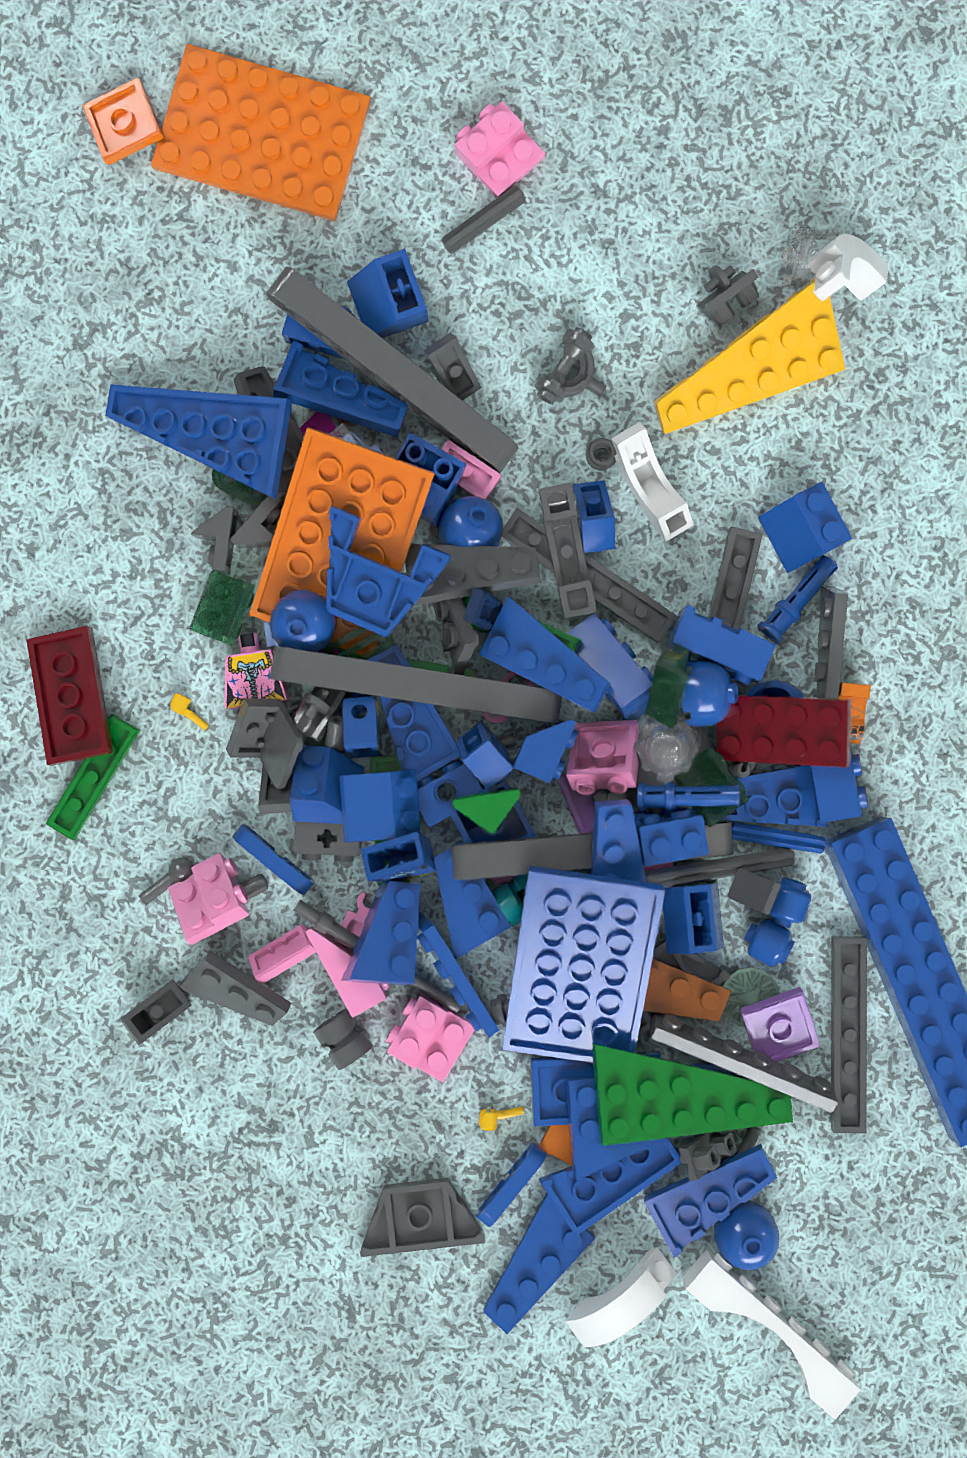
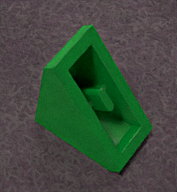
[452,787,520,835]

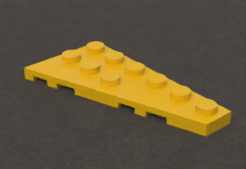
[654,277,846,434]

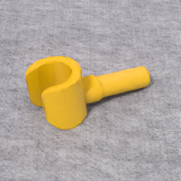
[170,693,209,731]
[479,1106,524,1131]

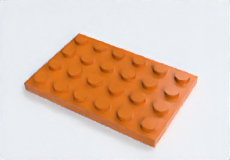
[151,44,371,222]
[249,427,435,658]

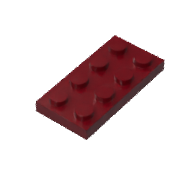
[26,626,113,766]
[716,695,851,768]

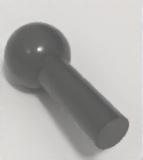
[138,858,194,905]

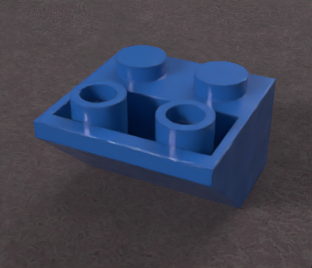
[347,249,429,338]
[395,432,467,528]
[513,719,579,783]
[811,748,868,823]
[663,883,724,954]

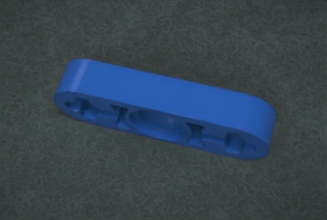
[232,824,315,895]
[476,1142,547,1227]

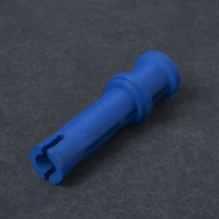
[757,555,838,644]
[637,782,740,812]

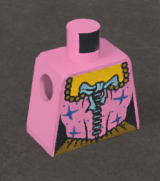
[224,633,290,710]

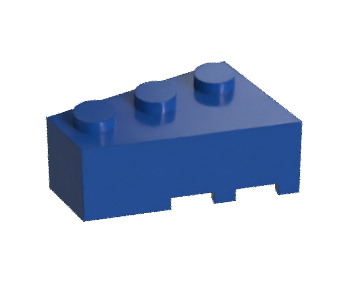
[665,604,776,686]
[434,839,511,959]
[341,881,421,985]

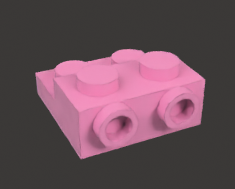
[455,101,545,198]
[566,720,639,795]
[168,853,249,945]
[385,992,474,1083]

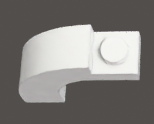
[807,234,888,301]
[611,422,694,542]
[565,1247,676,1348]

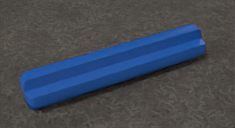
[732,822,826,854]

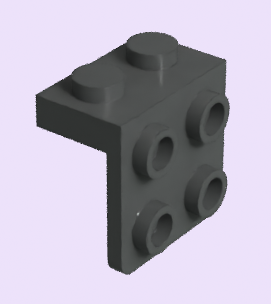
[226,698,303,789]

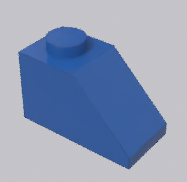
[573,480,616,553]

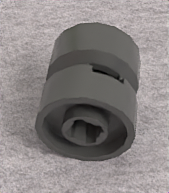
[313,1008,373,1070]

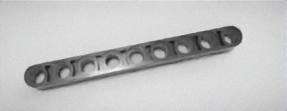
[266,266,519,473]
[269,646,562,724]
[451,822,734,880]

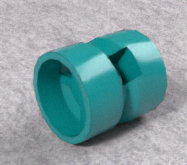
[492,874,528,927]

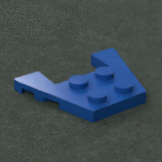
[326,506,453,637]

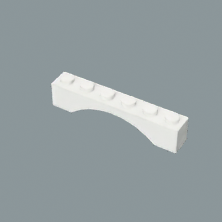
[682,1249,861,1420]

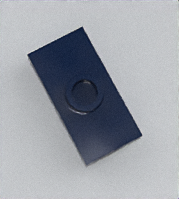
[463,587,503,631]

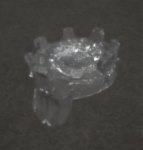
[781,223,839,290]
[634,712,702,784]

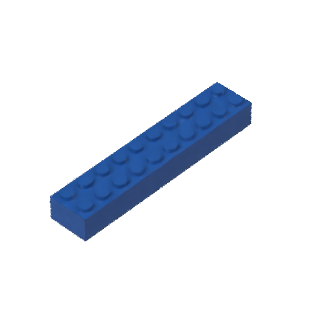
[825,817,967,1147]

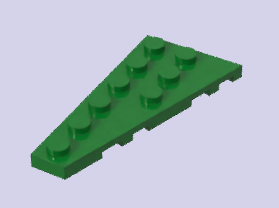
[592,1042,793,1146]

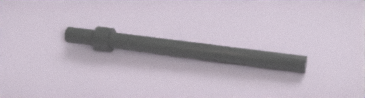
[293,900,462,1014]

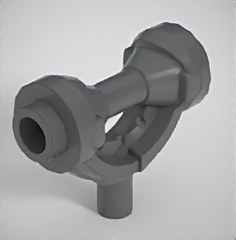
[535,327,607,405]

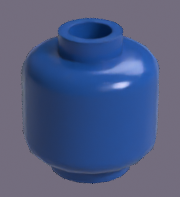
[769,877,812,928]
[744,918,795,967]

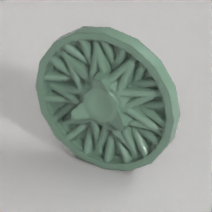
[721,966,780,1027]

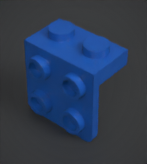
[633,806,709,867]

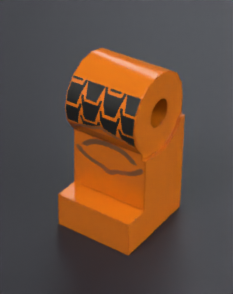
[838,683,871,744]

